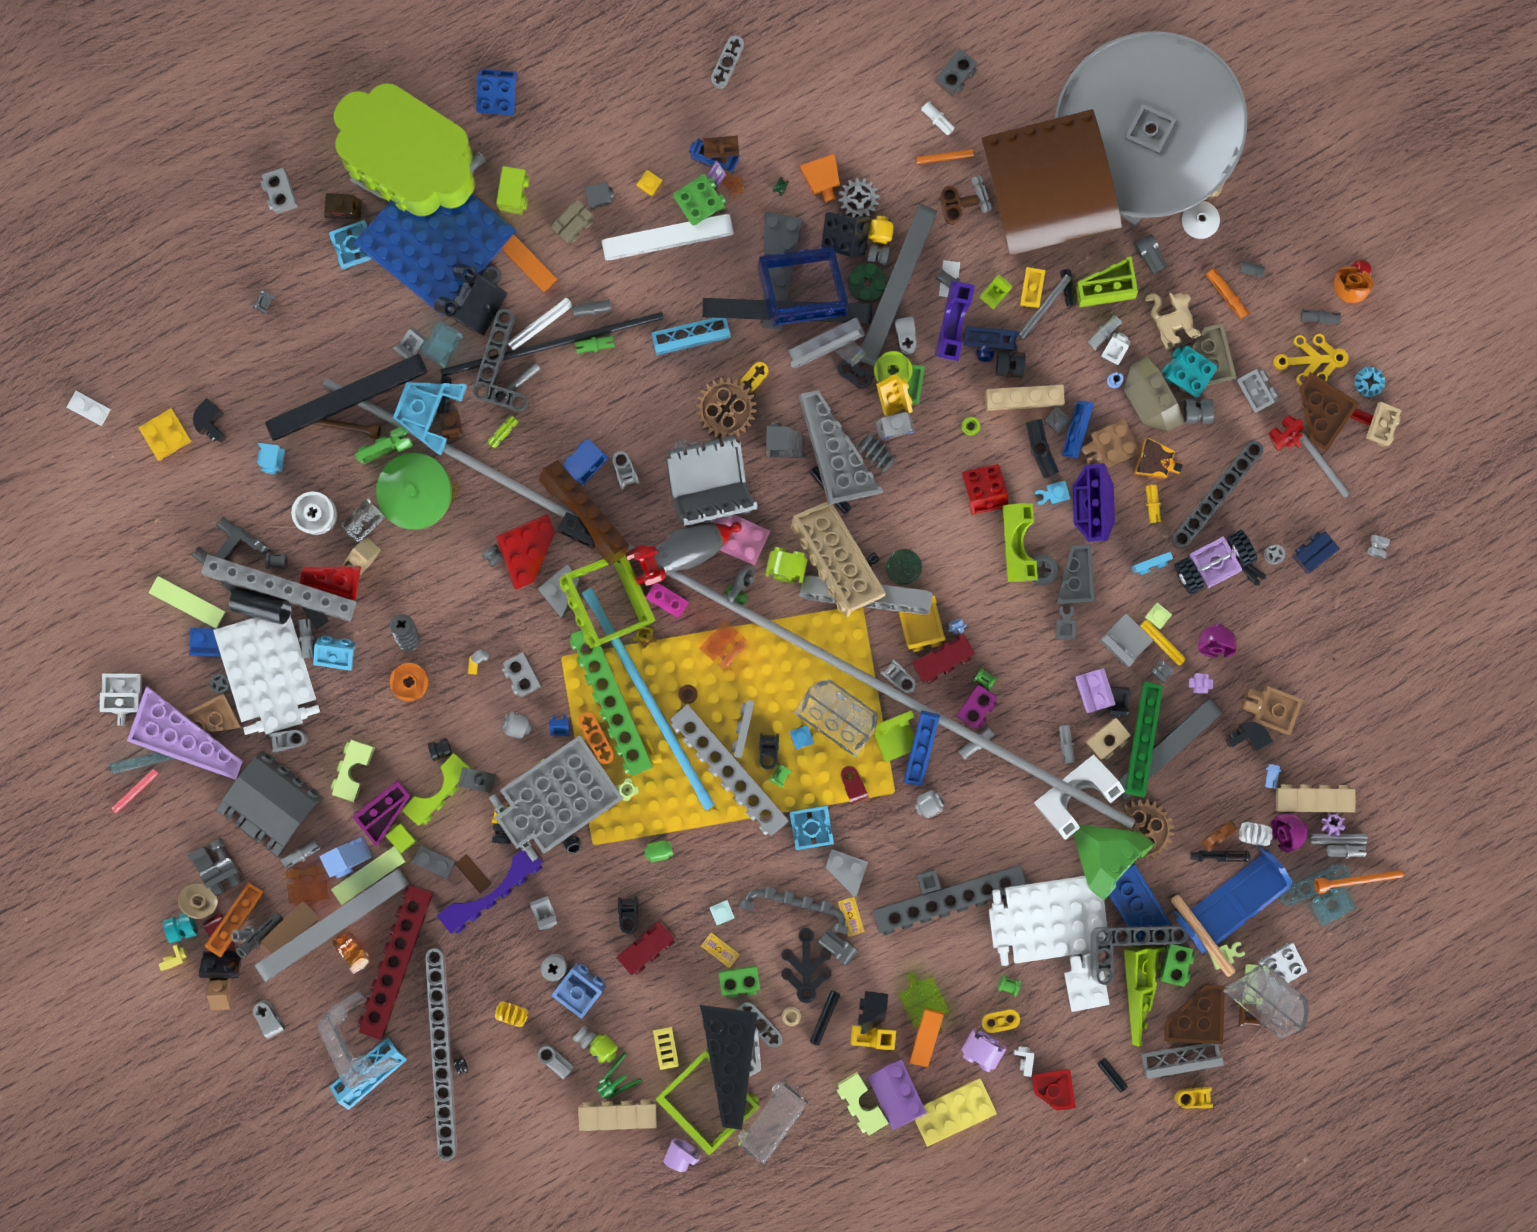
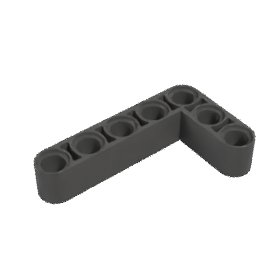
[473,309,529,412]
[1091,925,1188,985]

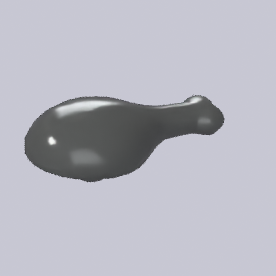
[727,564,755,603]

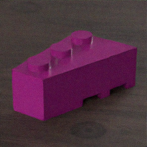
[352,778,411,847]

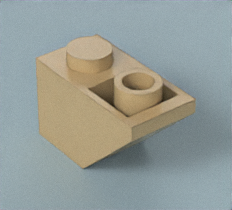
[342,537,381,575]

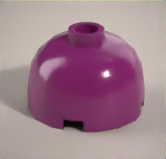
[1198,624,1236,658]
[1271,813,1308,853]

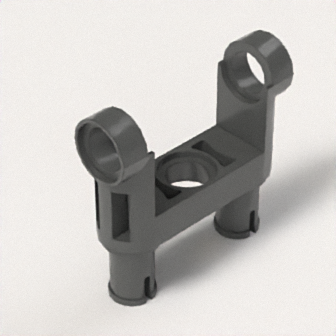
[191,516,270,593]

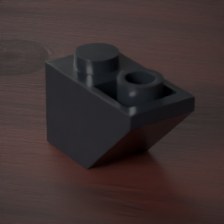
[858,991,888,1034]

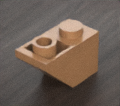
[207,978,232,1011]

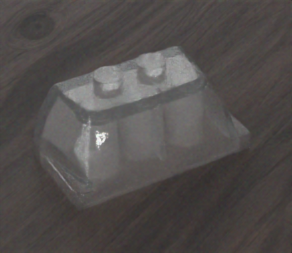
[794,679,877,758]
[1224,964,1309,1039]

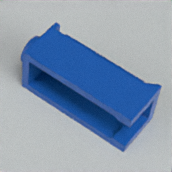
[689,138,740,177]

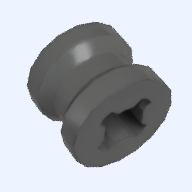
[482,544,503,568]
[1150,659,1174,683]
[210,674,231,693]

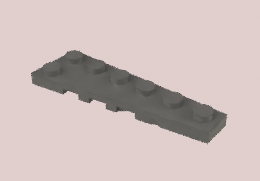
[763,211,802,331]

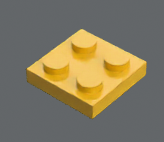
[138,408,192,461]

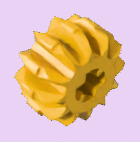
[495,1001,528,1027]

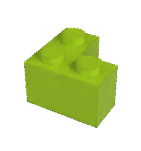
[496,166,530,215]

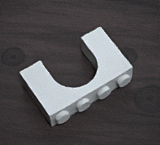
[1034,755,1125,839]

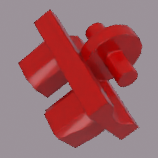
[1269,415,1304,451]

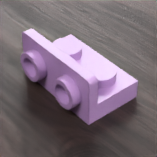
[1076,668,1116,713]

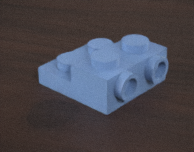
[551,963,607,1019]

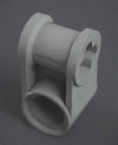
[894,316,916,355]
[612,451,640,489]
[880,659,916,694]
[269,730,308,753]
[253,1000,285,1039]

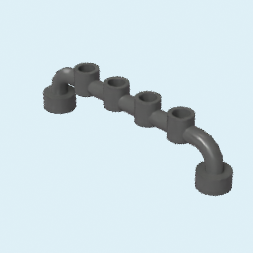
[738,886,849,935]

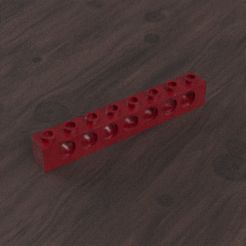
[357,884,434,1040]

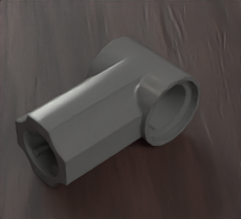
[1134,234,1168,275]
[818,929,858,966]

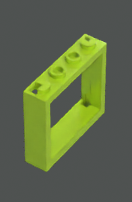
[559,556,656,649]
[656,1049,760,1155]

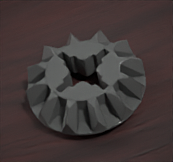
[1032,554,1058,585]

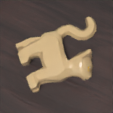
[1145,293,1201,351]

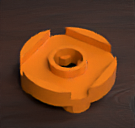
[390,663,429,701]

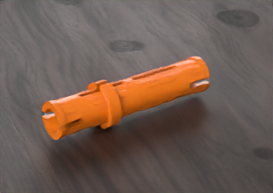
[1205,267,1250,320]

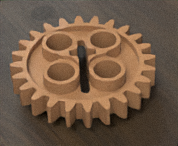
[695,377,758,438]
[1112,799,1175,861]

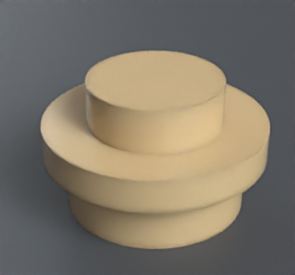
[782,1007,801,1026]

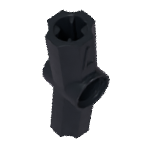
[1026,419,1059,479]

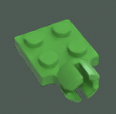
[355,427,413,464]

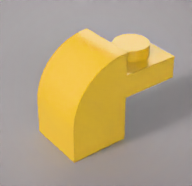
[850,1025,896,1050]

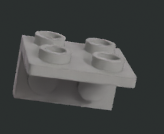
[1099,614,1153,667]

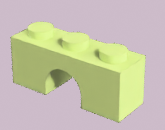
[331,740,375,802]
[837,1072,889,1135]

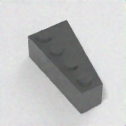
[766,423,805,458]

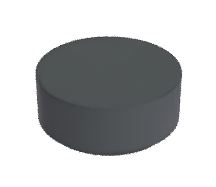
[482,266,502,285]

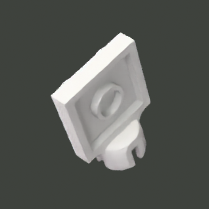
[1064,952,1110,1012]

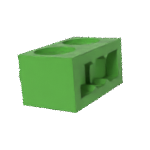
[1159,944,1195,987]
[719,965,760,998]

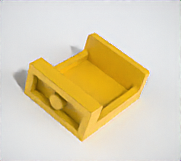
[898,595,946,653]

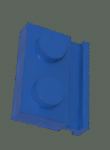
[189,628,221,657]

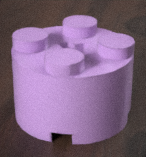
[961,1029,1007,1072]

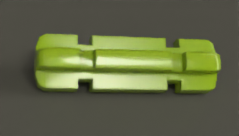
[488,415,518,448]

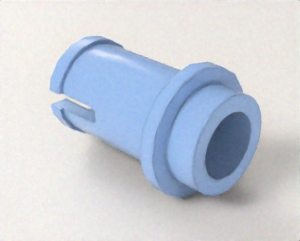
[1107,372,1123,388]
[1265,764,1282,789]

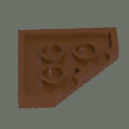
[1299,372,1359,451]
[1164,985,1225,1044]

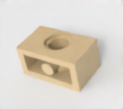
[1085,718,1131,761]

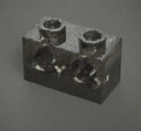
[341,498,386,544]

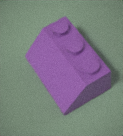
[868,1059,927,1131]

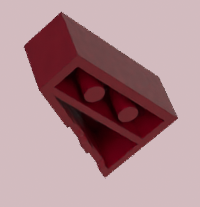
[911,633,975,684]
[616,919,676,975]

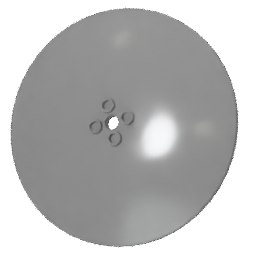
[1055,31,1247,218]

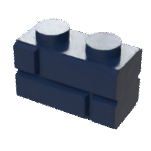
[1293,531,1339,574]

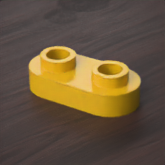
[981,1009,1020,1033]

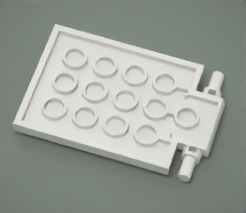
[213,616,320,735]
[989,876,1107,966]

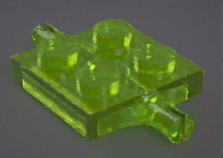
[898,971,950,1032]

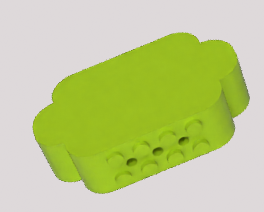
[334,83,475,216]

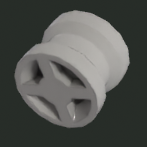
[1263,544,1285,564]
[572,1025,596,1049]

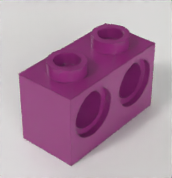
[955,685,997,729]

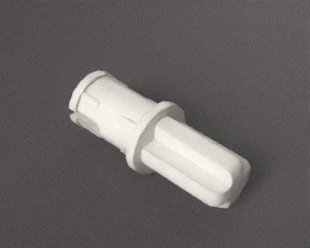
[921,101,955,135]

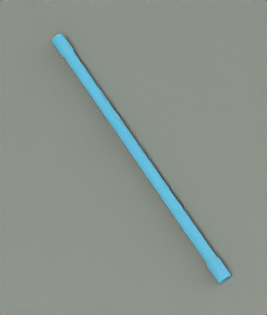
[582,588,715,810]

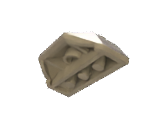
[1124,356,1184,432]

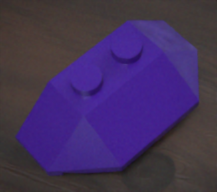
[1073,464,1115,542]

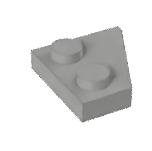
[826,849,868,897]

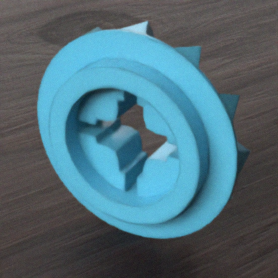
[1354,367,1385,397]

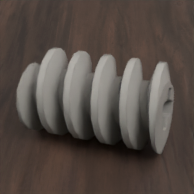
[541,954,568,981]

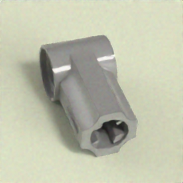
[538,1044,574,1079]

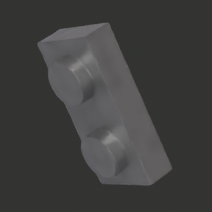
[412,845,456,879]

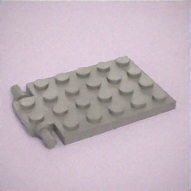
[489,735,624,862]

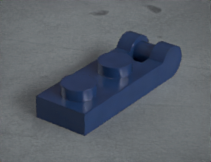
[964,326,1019,351]

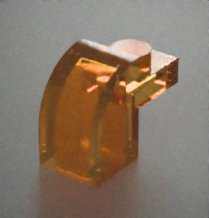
[332,929,370,974]

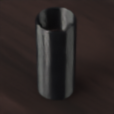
[229,587,291,625]

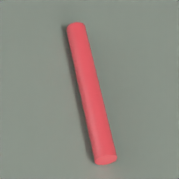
[111,768,159,813]

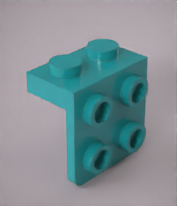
[1162,346,1217,398]

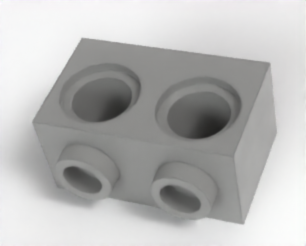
[261,168,298,214]
[502,652,542,697]

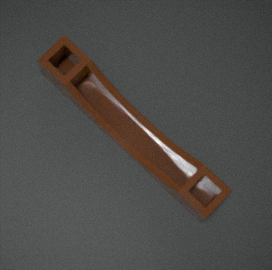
[539,460,630,566]

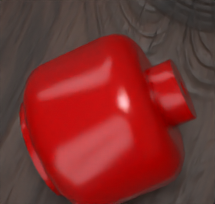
[1351,260,1371,275]

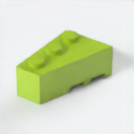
[1076,256,1138,308]

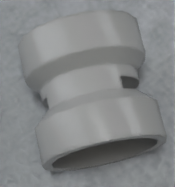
[1367,535,1390,559]

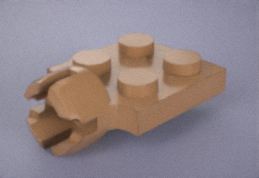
[1080,419,1141,469]
[1241,686,1303,736]

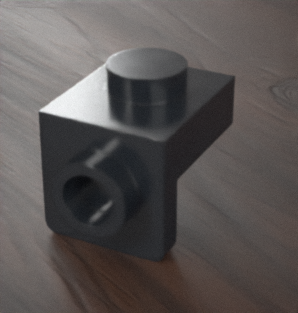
[1107,686,1130,717]

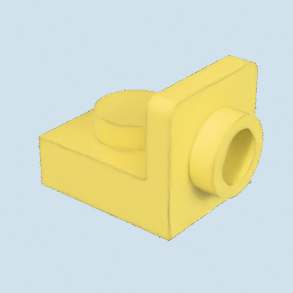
[159,944,188,971]

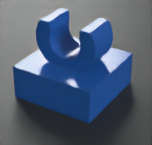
[549,714,570,736]

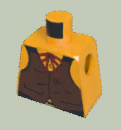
[1134,438,1183,479]

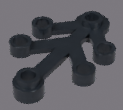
[781,927,831,1003]

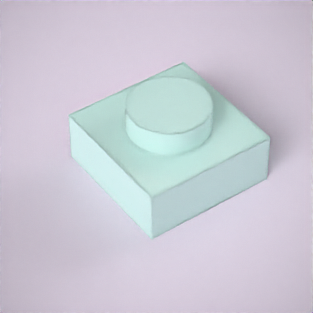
[710,900,735,925]

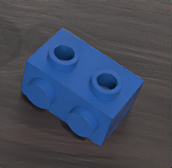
[563,439,609,486]

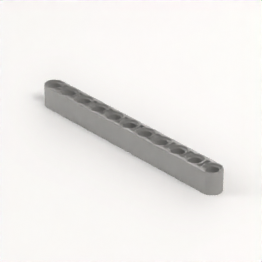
[425,947,457,1161]

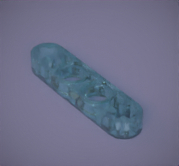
[1279,864,1350,906]

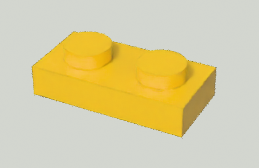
[1020,267,1045,309]

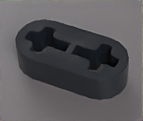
[838,360,871,389]

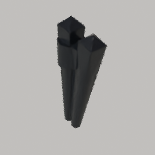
[1240,564,1266,586]

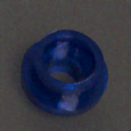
[976,346,995,362]

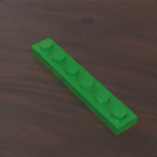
[1125,682,1163,797]

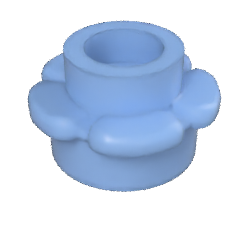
[948,619,966,634]

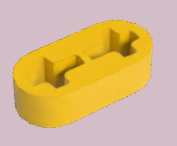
[739,362,769,394]

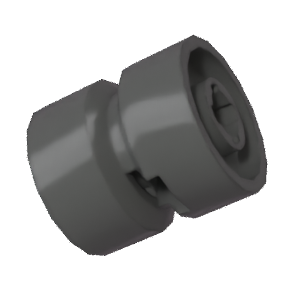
[1184,399,1214,424]

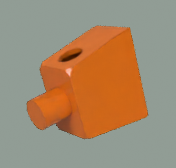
[800,154,840,203]

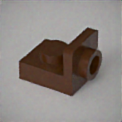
[439,410,463,439]

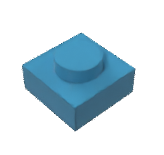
[790,725,814,749]

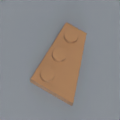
[183,693,242,732]

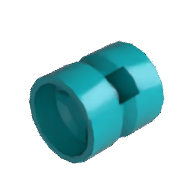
[163,914,198,944]

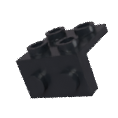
[821,212,870,257]

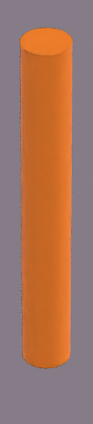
[916,149,974,164]

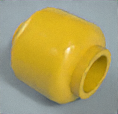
[868,216,894,245]

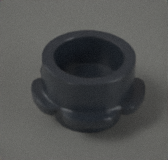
[563,836,581,854]

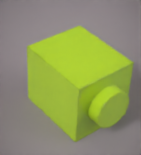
[386,823,417,854]

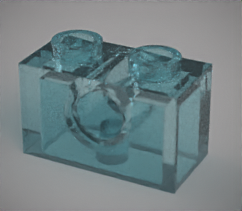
[1308,887,1357,927]

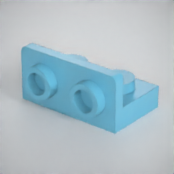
[313,636,356,671]

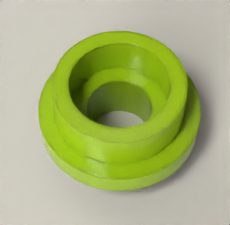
[961,417,981,436]

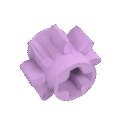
[1189,673,1213,694]
[1321,812,1345,836]

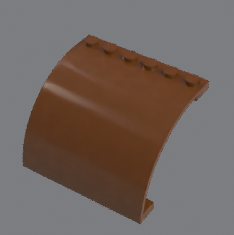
[982,109,1122,255]

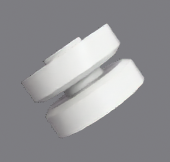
[291,491,338,536]

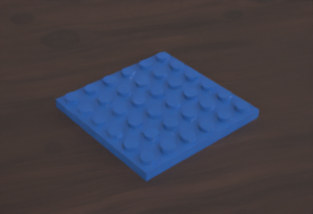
[354,194,517,316]

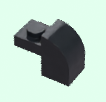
[193,398,227,443]
[1226,722,1274,751]

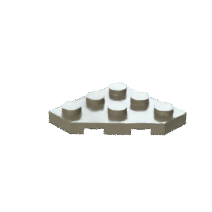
[1178,323,1237,393]

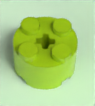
[765,547,807,583]

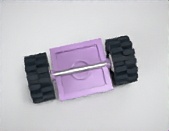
[1174,530,1258,594]

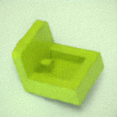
[979,275,1012,309]

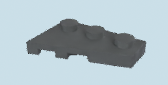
[1056,544,1095,604]

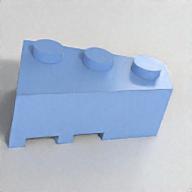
[319,836,373,878]

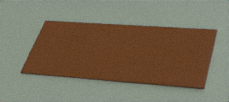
[455,854,491,893]

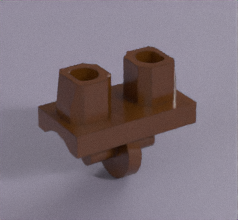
[703,135,739,158]

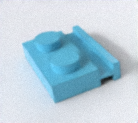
[1131,552,1173,575]

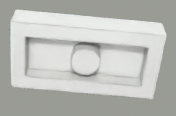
[67,391,111,426]

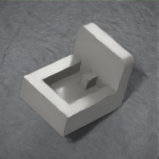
[393,327,427,359]
[530,896,557,930]

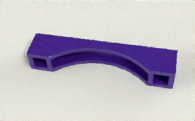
[437,846,544,934]

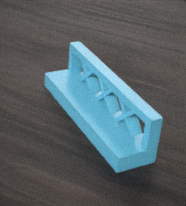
[651,318,731,355]
[329,1037,407,1110]

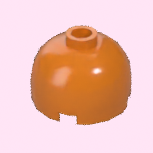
[1333,266,1374,303]

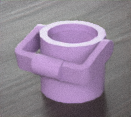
[663,1139,701,1172]

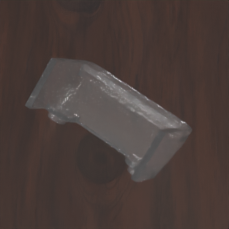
[317,991,399,1088]
[737,1077,808,1165]

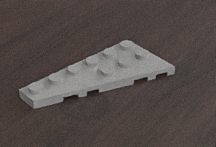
[799,390,884,505]

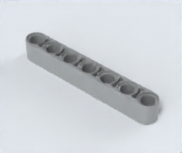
[799,575,933,615]

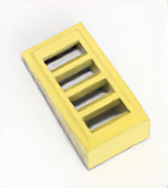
[653,1027,679,1070]

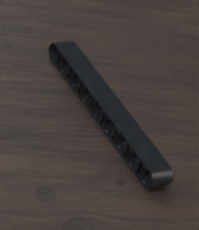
[702,298,872,324]
[265,354,428,441]

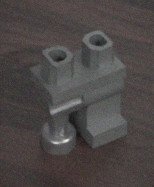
[188,838,242,896]

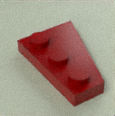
[300,566,361,600]

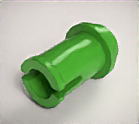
[723,584,749,606]

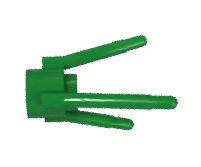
[597,1052,642,1100]

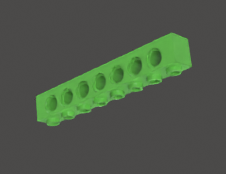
[569,630,653,777]

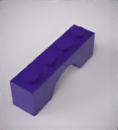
[935,280,975,361]

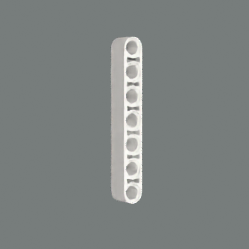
[601,214,734,260]

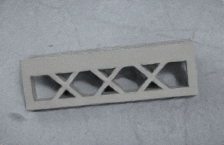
[788,318,865,368]
[1141,1043,1224,1079]

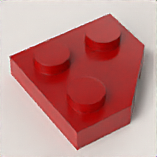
[1032,1069,1076,1111]

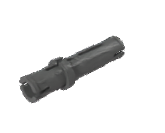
[236,913,283,958]

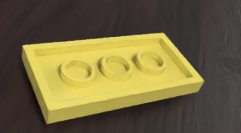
[915,1078,997,1147]

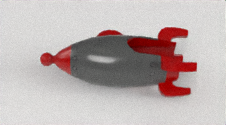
[625,521,742,586]

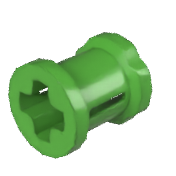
[972,667,998,691]
[768,763,793,788]
[997,974,1022,997]

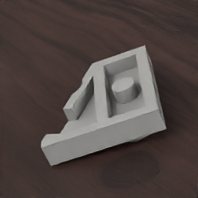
[538,565,580,617]

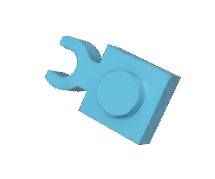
[1034,481,1070,505]

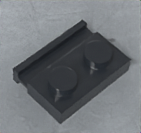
[199,951,242,978]

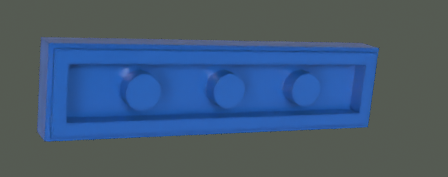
[904,710,940,786]

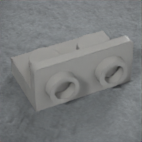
[1237,367,1279,413]

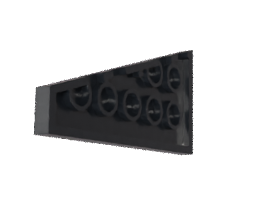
[700,1005,758,1130]

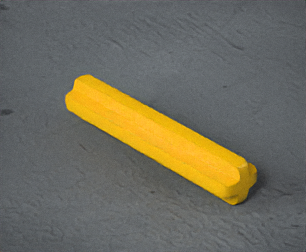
[1140,620,1186,665]

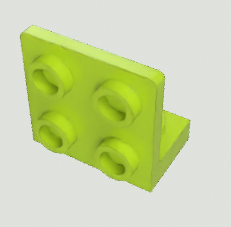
[871,710,915,762]

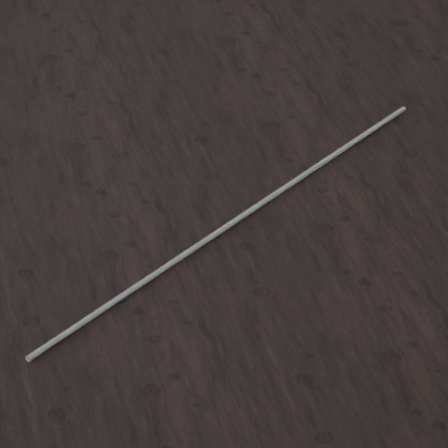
[322,378,1135,829]

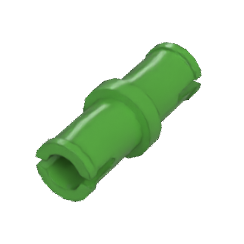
[575,335,615,354]

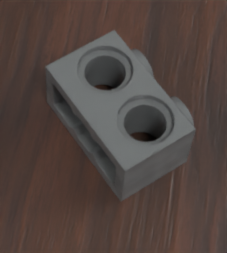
[935,48,977,96]

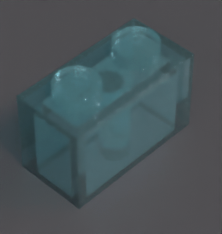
[421,321,464,368]

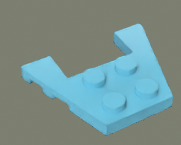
[393,382,467,455]

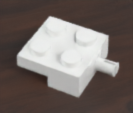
[100,674,142,726]

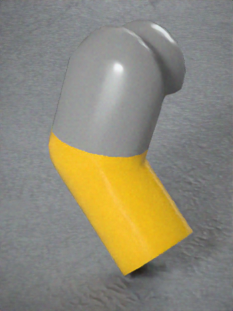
[468,649,489,675]

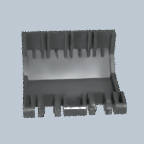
[216,751,324,858]

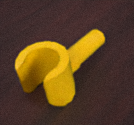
[645,739,662,765]

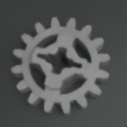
[838,178,880,218]

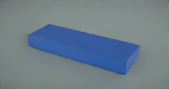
[1062,401,1094,458]

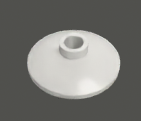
[1182,201,1220,239]

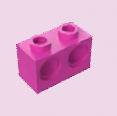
[646,583,689,619]

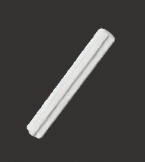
[508,298,572,350]

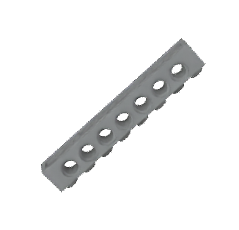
[201,554,357,622]
[670,704,789,836]

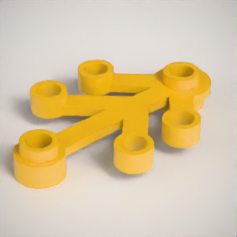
[1273,334,1349,385]

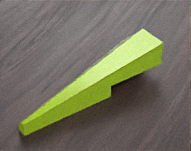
[1124,945,1165,1047]

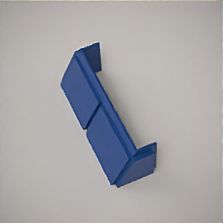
[1174,845,1293,953]

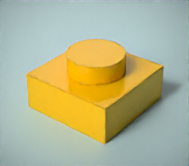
[636,170,663,197]

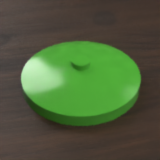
[376,453,452,530]

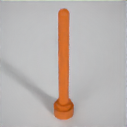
[1314,870,1404,894]

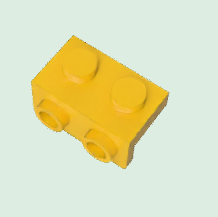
[876,374,913,417]

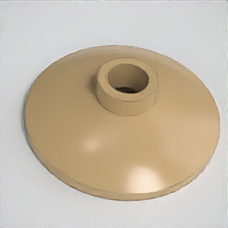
[178,884,218,919]

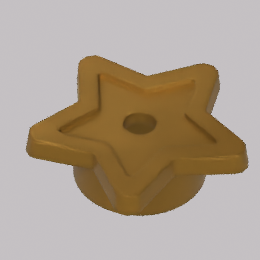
[633,627,657,649]

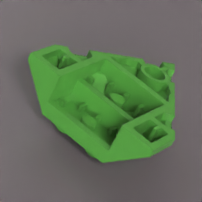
[1073,824,1154,901]

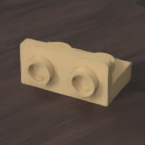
[1366,402,1402,447]

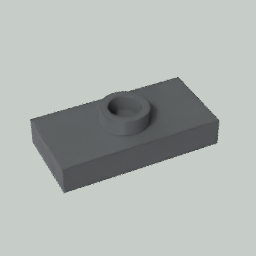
[458,767,496,793]

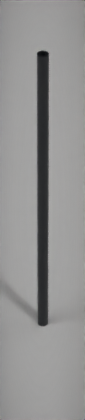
[440,312,664,376]

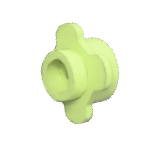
[616,778,639,801]

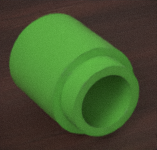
[644,840,673,863]

